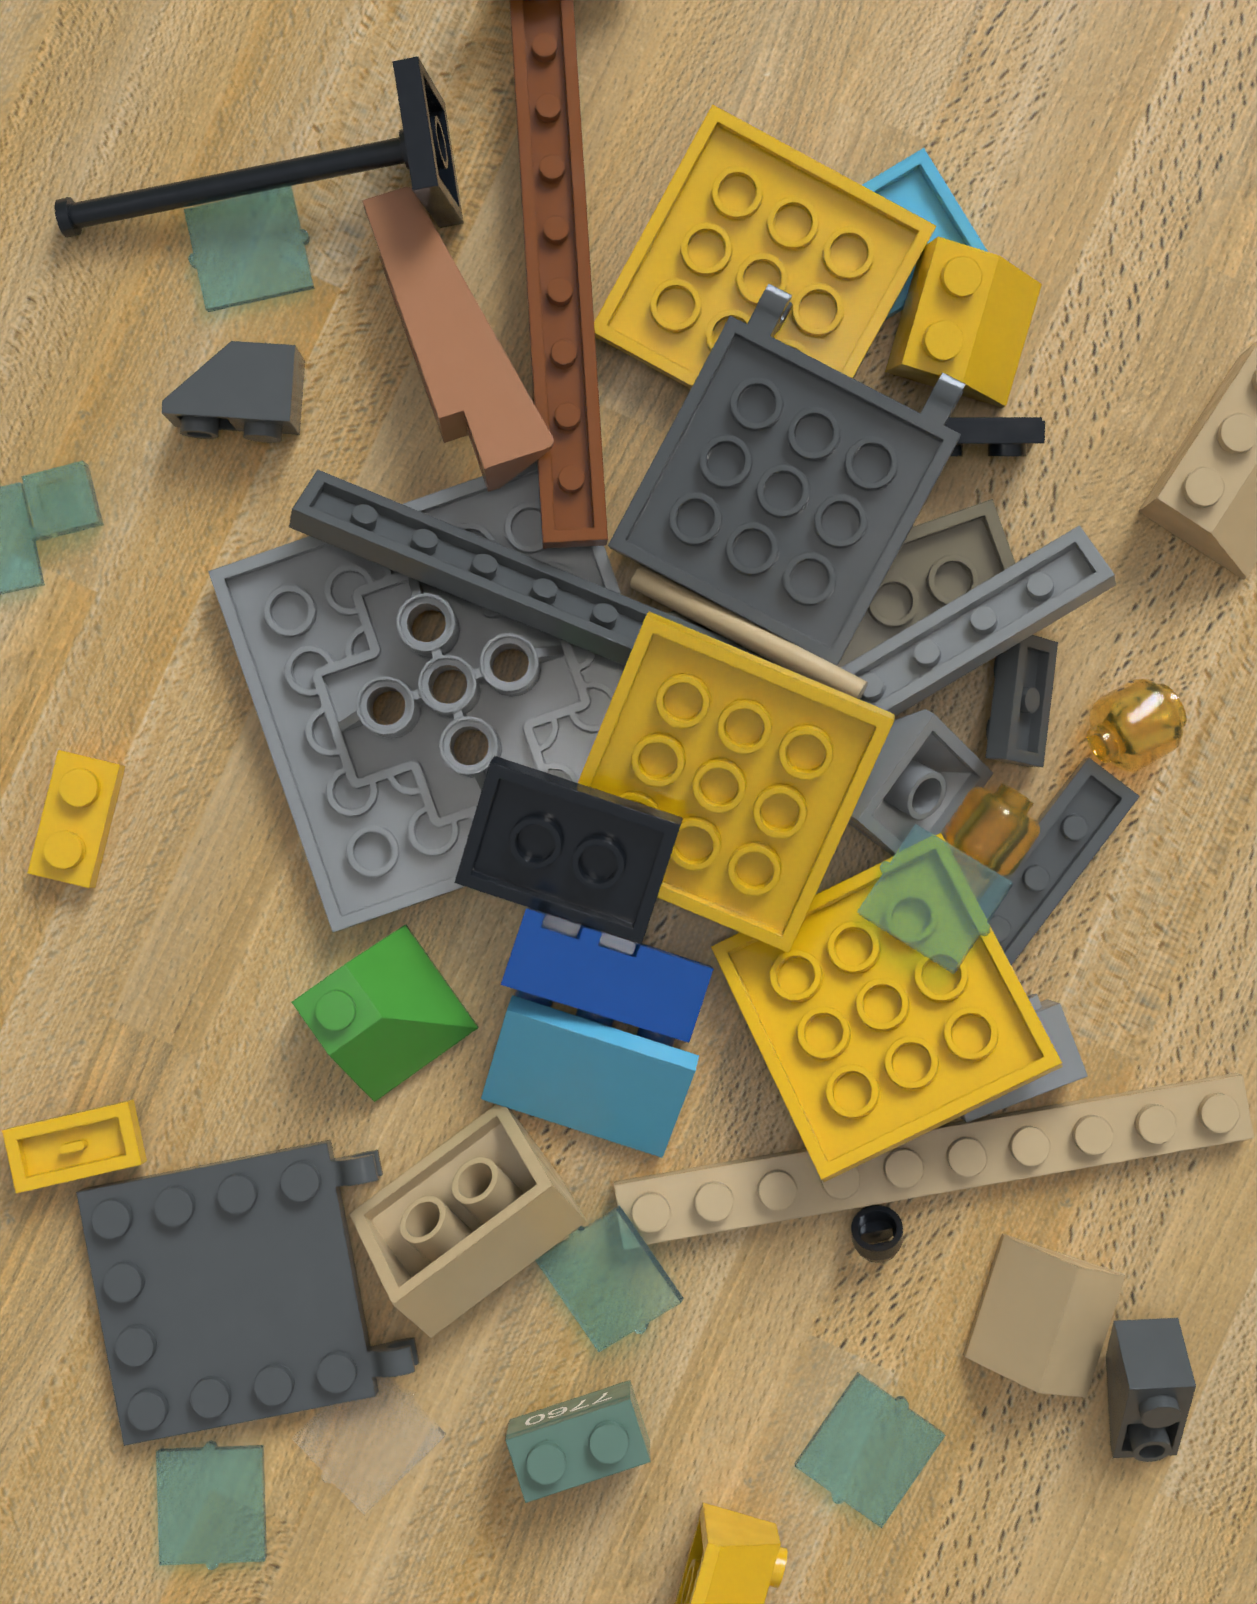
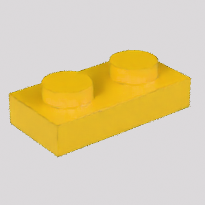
[27,750,126,888]
[2,1099,147,1193]

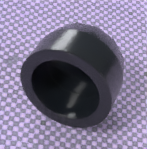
[851,1205,903,1263]

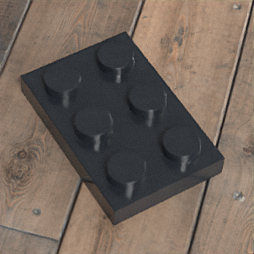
[454,756,683,945]

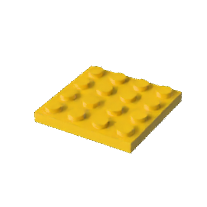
[594,104,936,389]
[578,611,895,953]
[711,833,1063,1182]

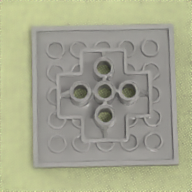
[208,461,625,933]

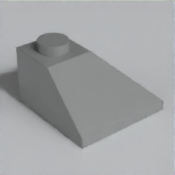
[848,709,993,856]

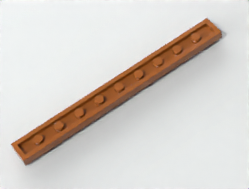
[509,0,608,549]

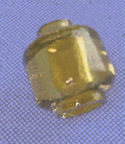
[1086,678,1187,772]
[944,782,1041,881]

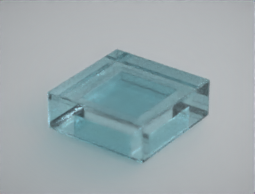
[22,461,104,541]

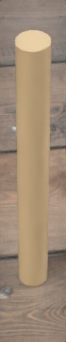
[630,565,868,699]

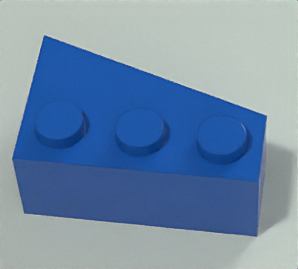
[501,908,714,1047]

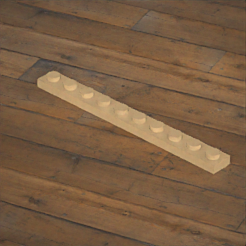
[614,1073,1254,1248]

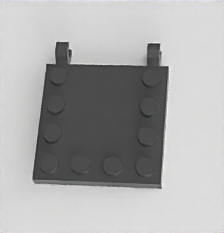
[608,284,966,666]
[76,1140,419,1446]

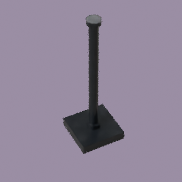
[54,56,464,238]

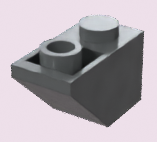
[162,341,305,443]
[1106,1318,1196,1462]

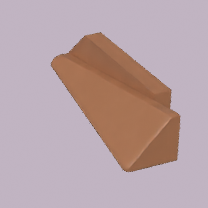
[362,187,554,492]

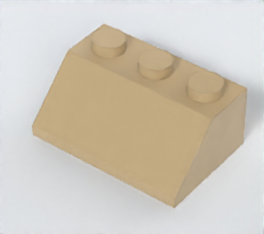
[1138,341,1257,580]
[349,1104,587,1338]

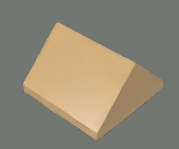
[963,1233,1125,1398]

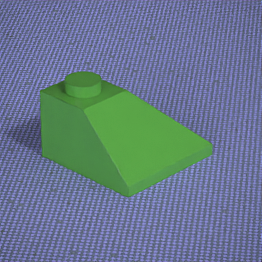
[292,925,479,1102]

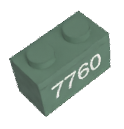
[505,1380,651,1503]

